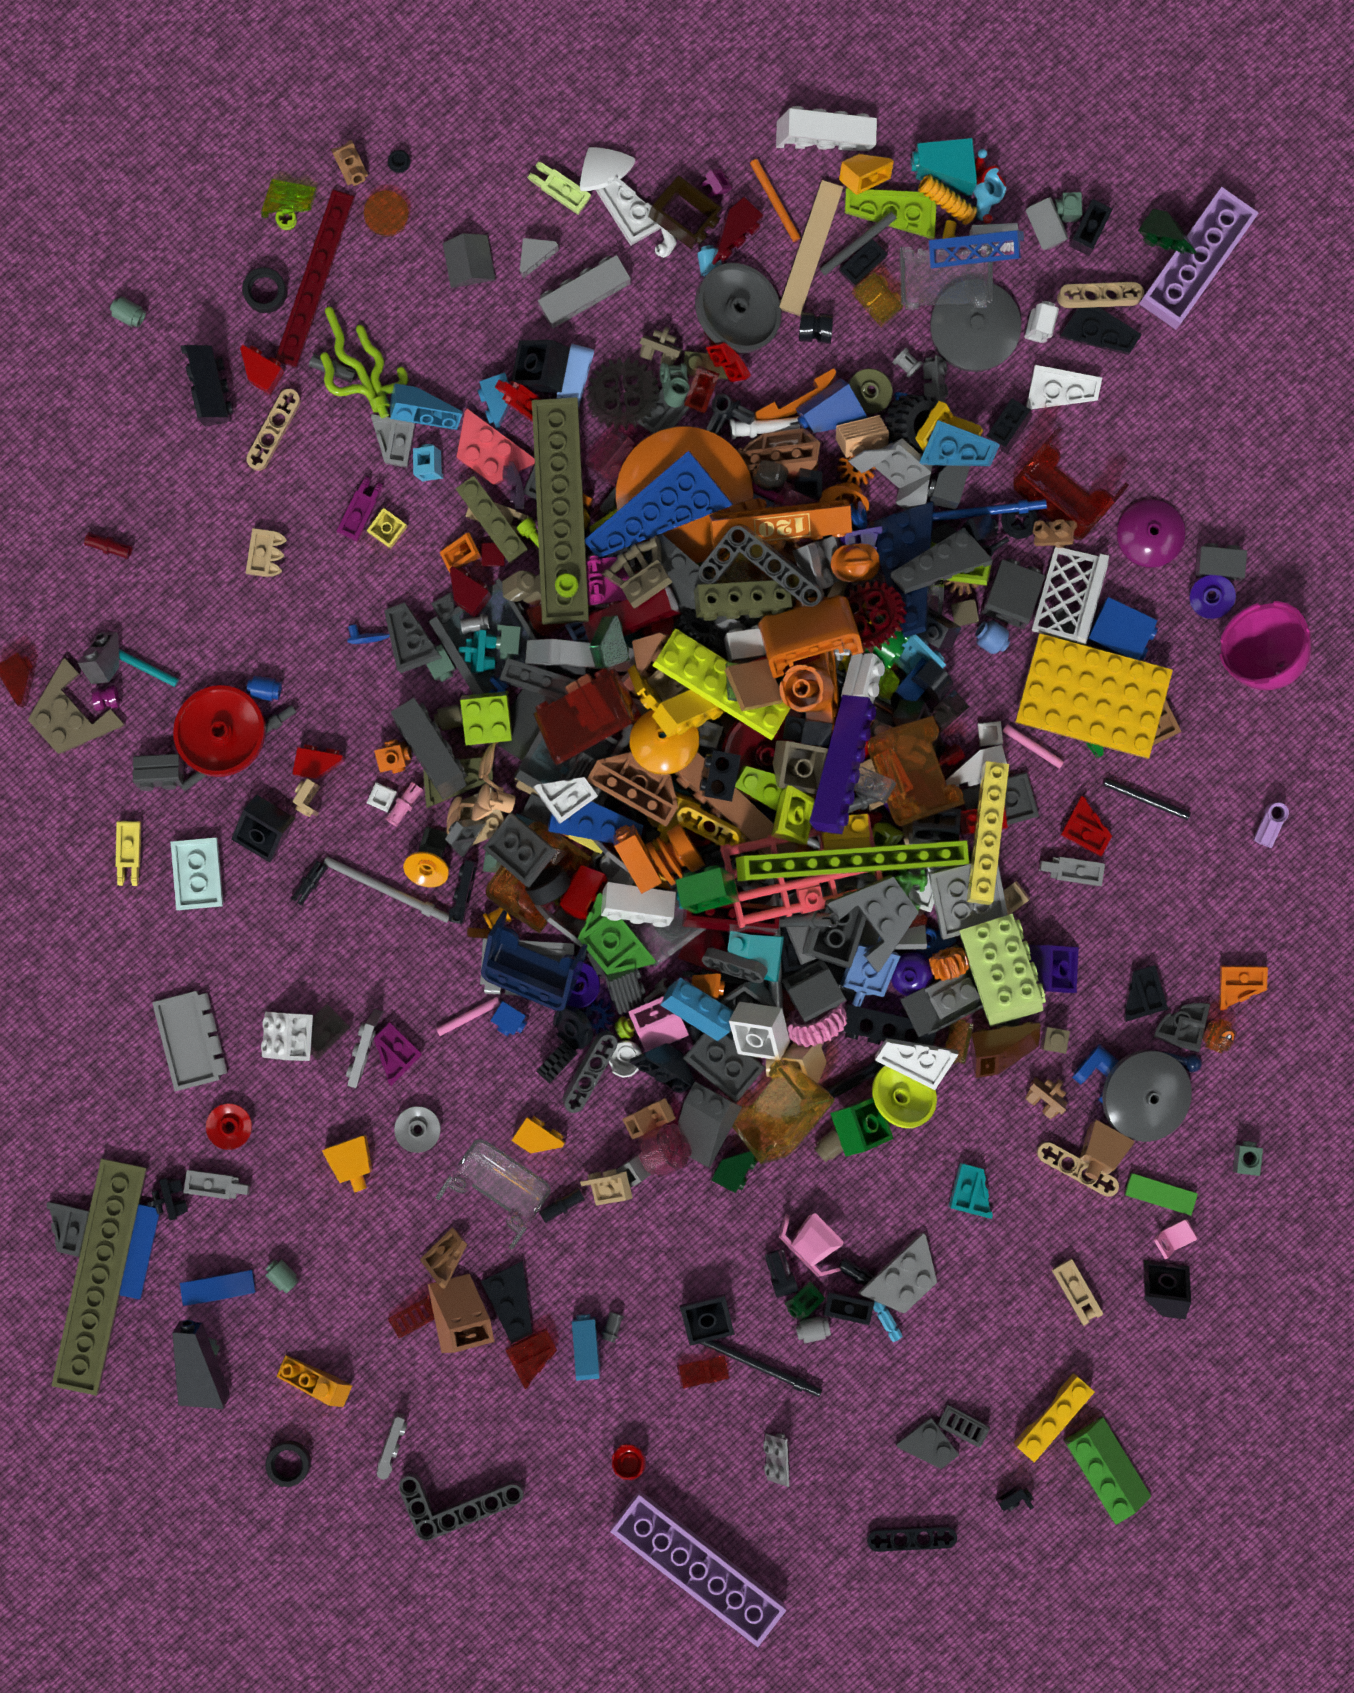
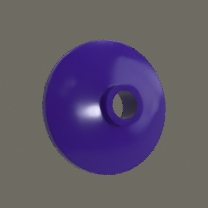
[1189,575,1236,619]
[567,963,600,1008]

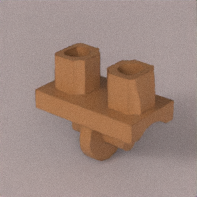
[331,140,368,186]
[1033,519,1077,548]
[1025,1077,1068,1119]

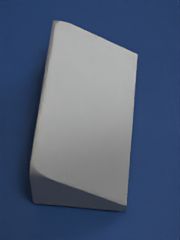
[1026,197,1069,250]

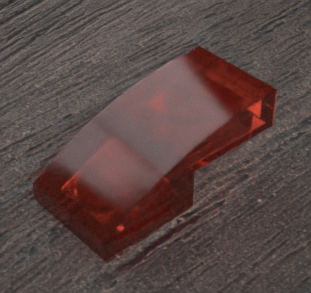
[677,1355,729,1389]

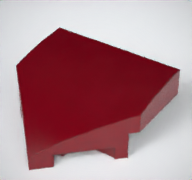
[678,929,728,975]

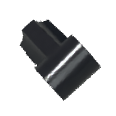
[765,1249,799,1298]

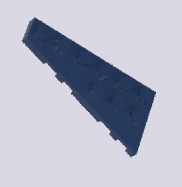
[868,501,934,638]

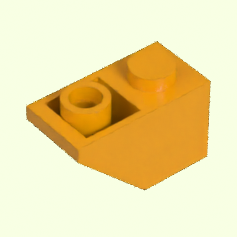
[511,1116,566,1154]

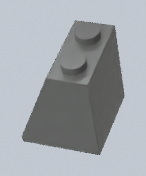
[981,558,1045,629]

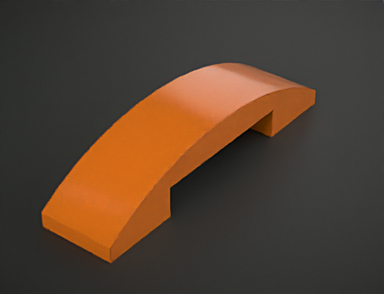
[755,368,836,420]

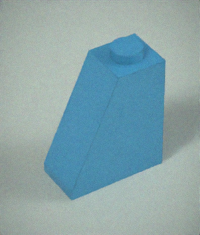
[572,1313,600,1381]

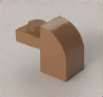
[622,1098,676,1140]

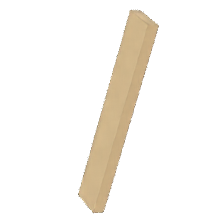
[779,180,843,316]

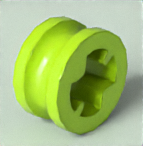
[275,207,297,230]

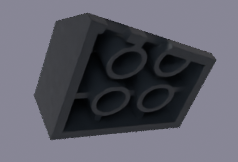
[181,345,234,427]

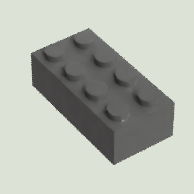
[391,698,467,800]
[802,874,877,968]

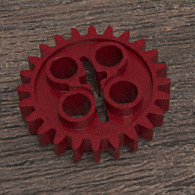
[843,581,907,653]

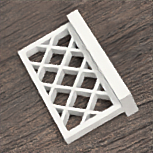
[1032,547,1109,646]

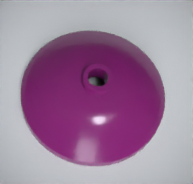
[1117,499,1185,568]

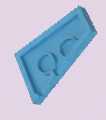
[919,420,1000,466]

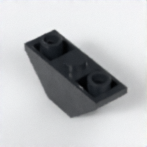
[629,1043,695,1093]

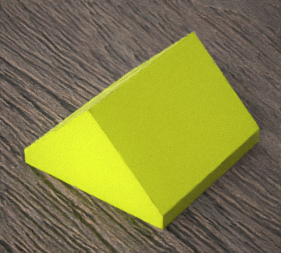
[771,785,815,845]

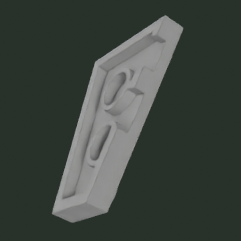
[346,1009,383,1088]

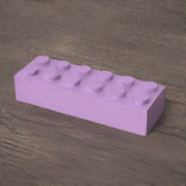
[1139,187,1259,330]

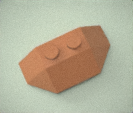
[737,428,820,482]
[586,752,678,827]

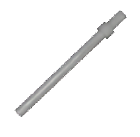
[323,856,449,923]

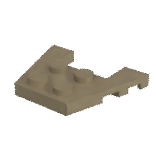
[28,658,125,754]

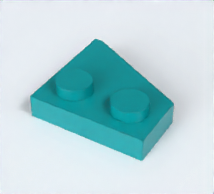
[948,1163,993,1219]

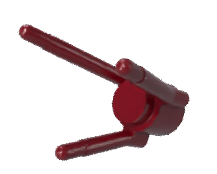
[925,743,965,784]

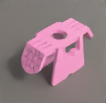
[779,1213,844,1277]

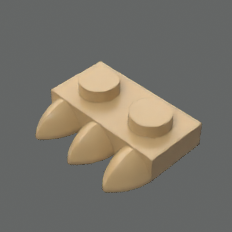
[246,528,287,578]

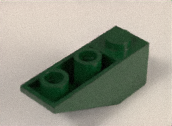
[1138,209,1196,254]

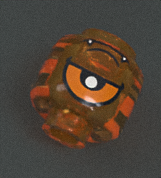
[1202,1018,1237,1054]

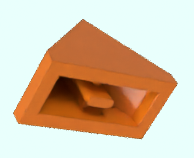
[439,533,481,573]

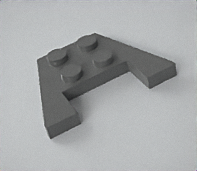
[824,875,919,973]

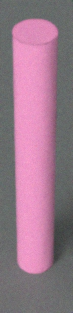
[1002,724,1064,769]
[436,997,501,1036]

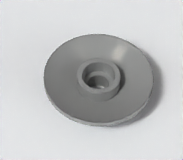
[394,1106,441,1153]

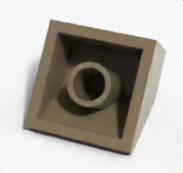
[773,741,828,794]

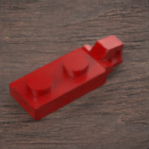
[495,380,542,423]

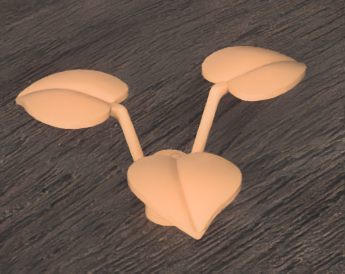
[447,742,516,834]

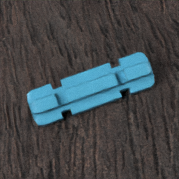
[873,1301,903,1342]

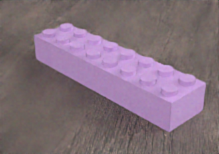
[610,1490,786,1647]

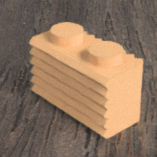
[836,415,889,458]

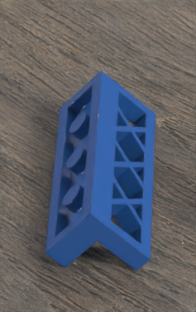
[929,230,1024,269]

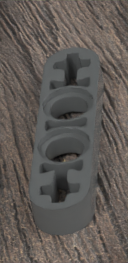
[562,1031,618,1113]

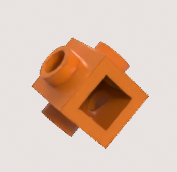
[374,739,412,773]

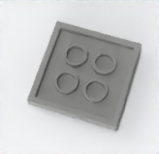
[928,861,1008,940]

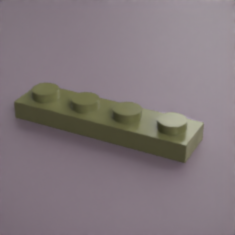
[456,476,528,564]

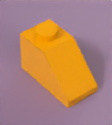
[839,154,894,195]

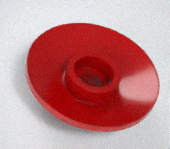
[206,1104,252,1150]

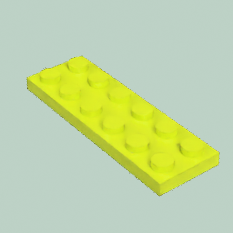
[652,628,791,740]

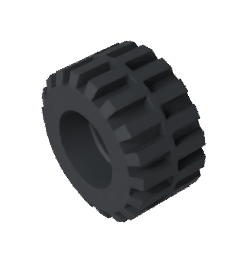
[885,394,938,454]

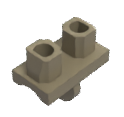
[640,326,683,365]

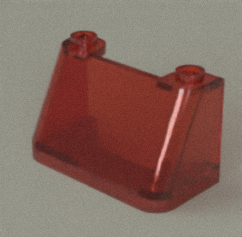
[533,667,642,765]

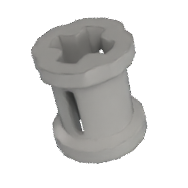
[892,347,923,378]

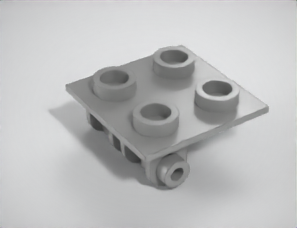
[763,1433,789,1487]

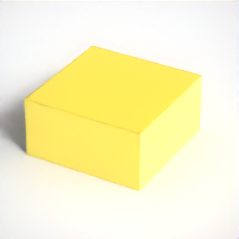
[367,508,408,549]

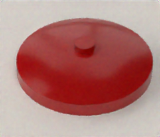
[173,685,266,777]

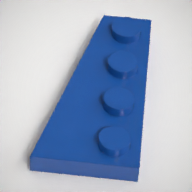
[547,801,643,843]

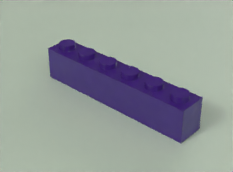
[809,695,876,834]

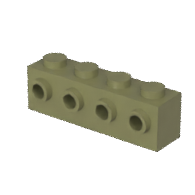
[694,580,792,621]

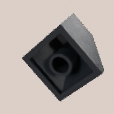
[1143,1260,1191,1320]

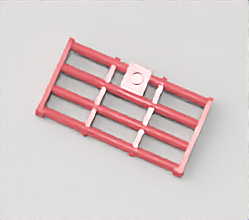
[720,813,883,928]

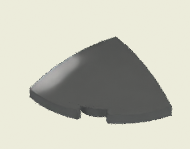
[1154,1003,1210,1052]

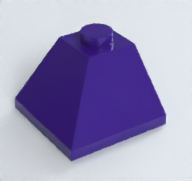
[1029,945,1079,993]

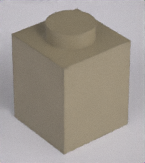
[1040,1027,1070,1054]

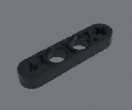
[866,1525,957,1552]

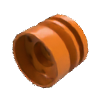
[646,824,705,886]

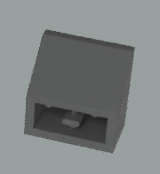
[782,960,846,1022]

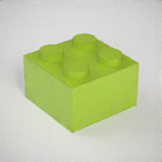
[460,691,513,745]

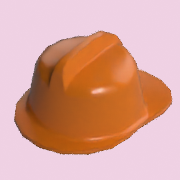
[818,482,869,513]
[830,543,880,582]

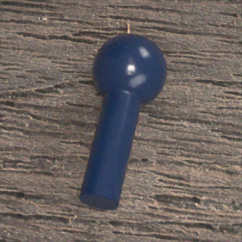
[1162,1051,1202,1072]

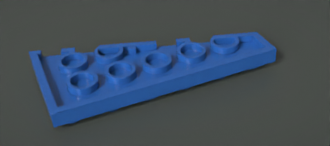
[585,451,734,558]

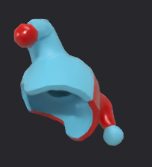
[973,149,1006,224]

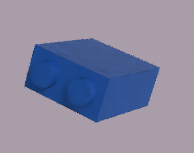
[1087,597,1158,661]

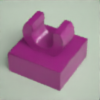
[702,169,733,197]

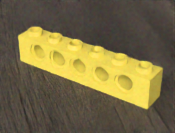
[967,761,1009,905]

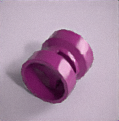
[91,685,120,711]

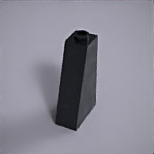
[172,1320,230,1409]

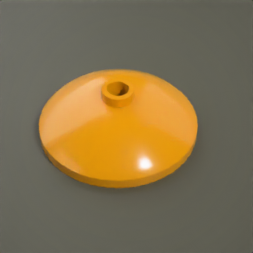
[629,710,700,775]

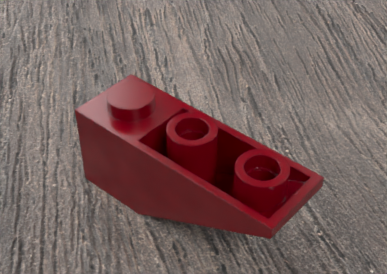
[712,197,764,265]

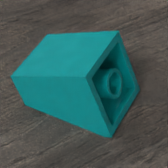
[910,138,977,196]

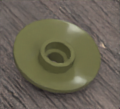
[849,368,893,414]

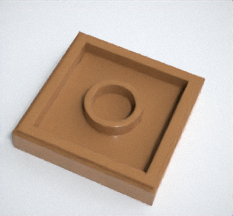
[724,659,783,711]

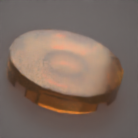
[363,190,409,237]

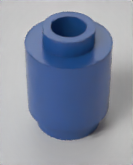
[247,675,282,701]

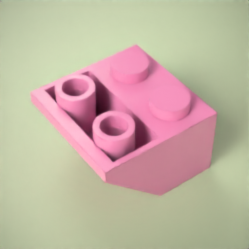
[628,996,688,1051]

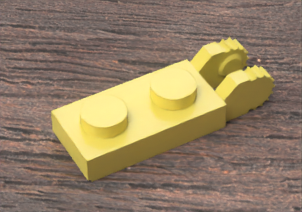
[115,821,141,886]

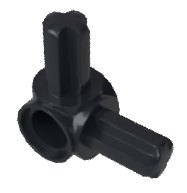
[706,393,756,435]

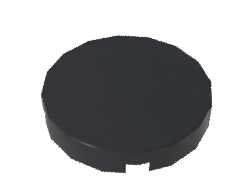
[553,1005,593,1050]

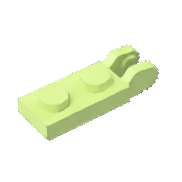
[527,161,591,215]

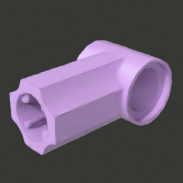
[1253,803,1289,848]

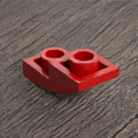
[706,342,751,382]

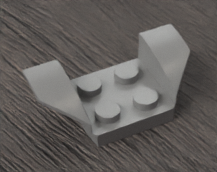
[848,439,933,510]
[792,536,841,595]

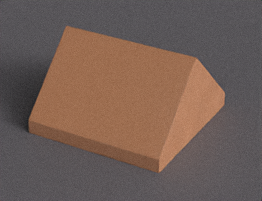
[632,633,671,677]

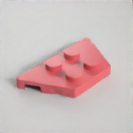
[457,409,535,486]

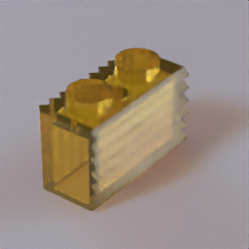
[852,272,903,328]

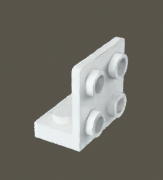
[261,1012,313,1061]

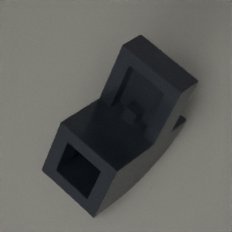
[911,658,953,704]

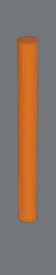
[750,159,801,242]

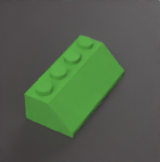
[1063,1416,1152,1525]

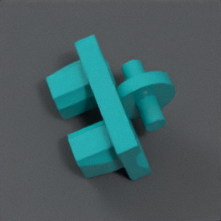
[458,630,497,673]

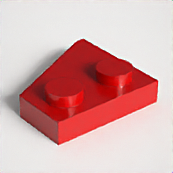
[1060,796,1112,857]

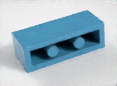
[660,978,734,1041]

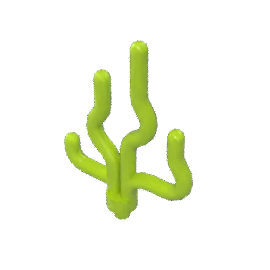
[320,306,408,418]

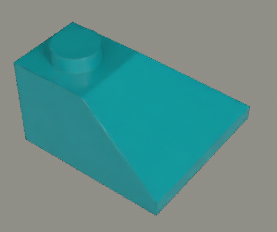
[727,931,784,982]

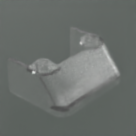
[435,1139,551,1250]

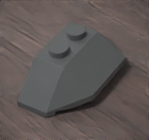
[645,534,718,613]

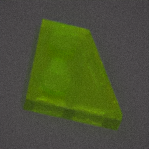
[261,179,316,218]

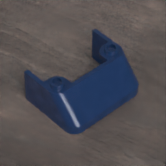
[481,910,588,1011]

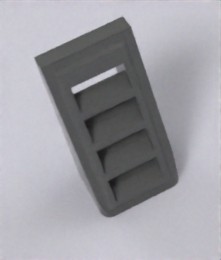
[937,1404,990,1448]

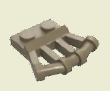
[602,536,672,609]

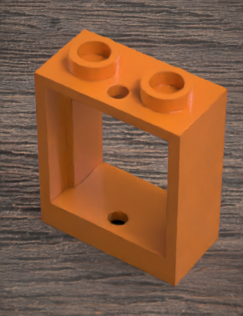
[613,824,662,894]

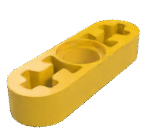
[677,804,742,846]

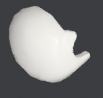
[609,1040,642,1078]

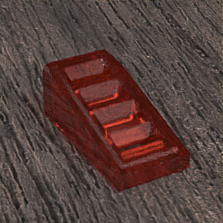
[388,1296,435,1339]

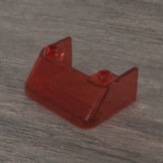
[1013,426,1129,540]

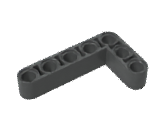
[698,524,824,607]
[399,1472,524,1541]

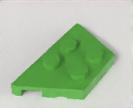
[578,893,657,975]

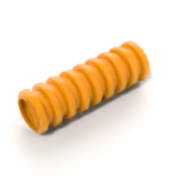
[918,174,977,225]

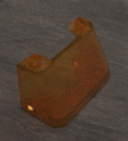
[868,716,965,826]
[486,821,592,933]

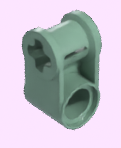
[660,363,690,408]

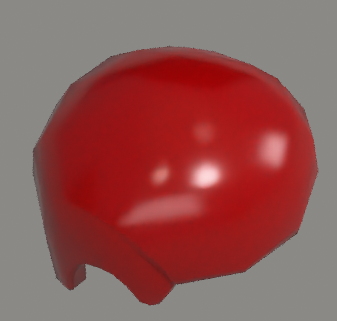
[612,1444,646,1480]

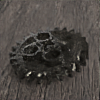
[585,357,660,431]

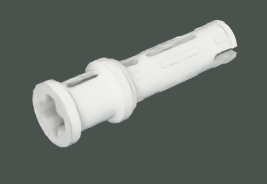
[730,417,800,439]

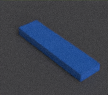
[119,1204,160,1300]

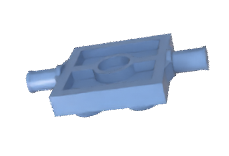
[840,937,900,1007]

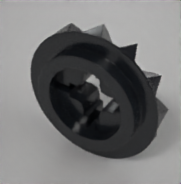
[1001,510,1038,540]

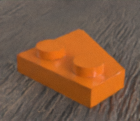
[1219,965,1268,1010]

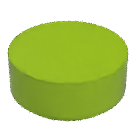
[555,573,579,598]

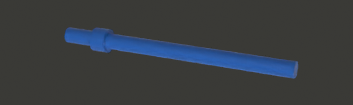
[933,499,1047,522]

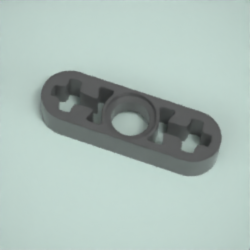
[702,948,768,983]

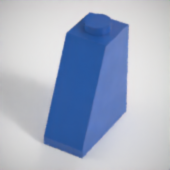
[796,378,868,433]

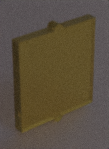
[945,1019,974,1064]

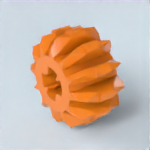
[837,455,876,486]
[929,946,969,981]

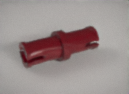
[84,532,133,560]

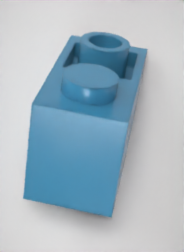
[477,372,510,428]

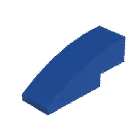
[180,1270,256,1306]

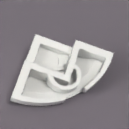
[580,147,635,191]

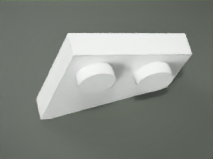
[533,777,598,824]

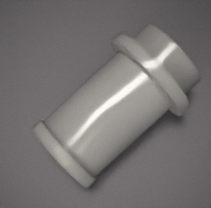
[460,614,490,634]

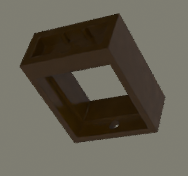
[648,175,722,249]

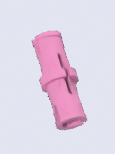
[385,782,423,827]

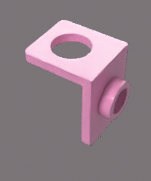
[1154,1219,1198,1259]

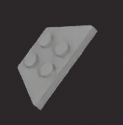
[858,1233,937,1313]

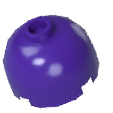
[890,950,935,996]

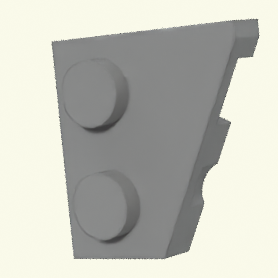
[371,414,416,468]

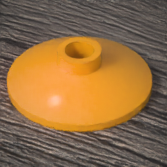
[403,852,449,887]

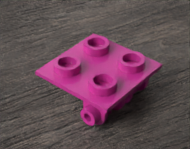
[586,556,630,605]

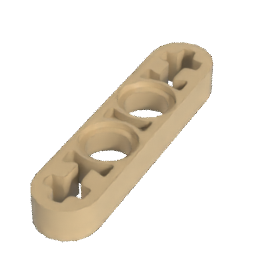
[1057,282,1144,308]
[246,389,301,471]
[1036,1142,1119,1197]

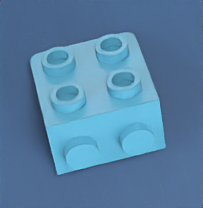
[893,634,946,676]

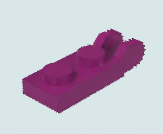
[336,476,384,542]

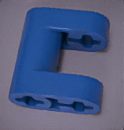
[1071,1044,1119,1104]

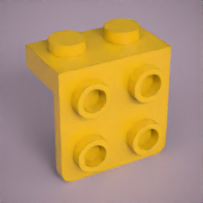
[915,401,983,452]

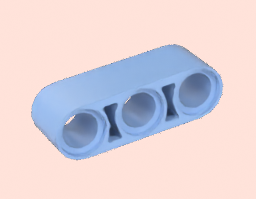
[556,343,594,409]

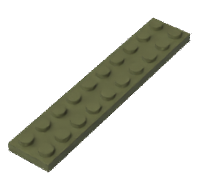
[532,397,589,625]
[51,1158,148,1396]

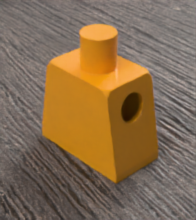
[322,1134,372,1193]

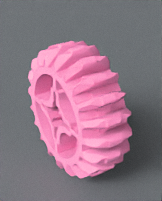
[785,1003,847,1048]

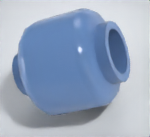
[975,620,1010,654]

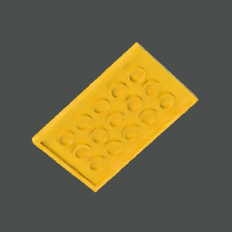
[1015,633,1173,759]

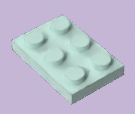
[171,838,223,910]

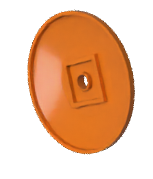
[616,427,753,564]

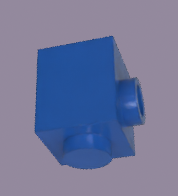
[490,1001,528,1037]

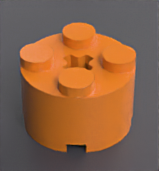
[779,665,833,712]

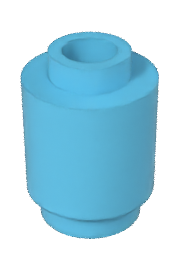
[697,245,722,277]

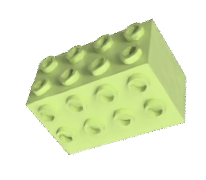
[959,914,1046,1027]

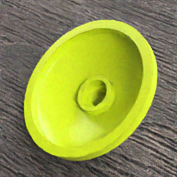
[872,1066,937,1128]

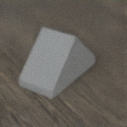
[520,238,559,279]

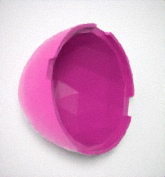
[1219,601,1311,690]

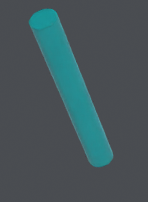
[119,649,179,687]

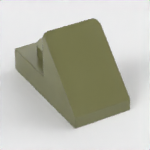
[684,351,728,380]

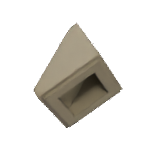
[951,599,979,626]

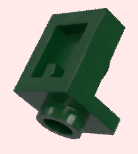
[784,1282,826,1321]

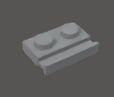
[924,974,980,1019]

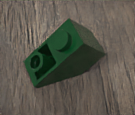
[711,1149,759,1194]

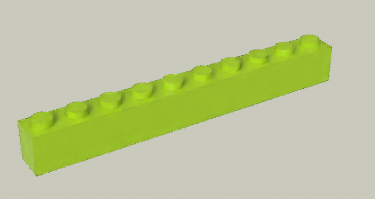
[736,841,969,881]

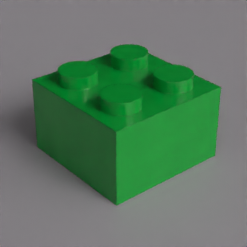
[675,866,739,914]
[830,1097,894,1157]

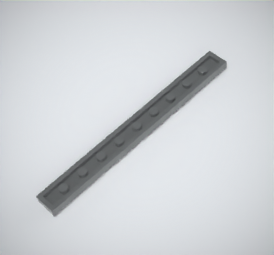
[500,658,724,750]

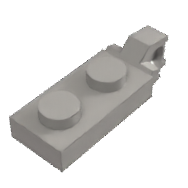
[1039,857,1105,886]
[184,1170,251,1199]

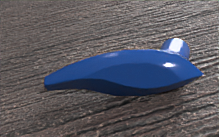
[347,624,390,644]

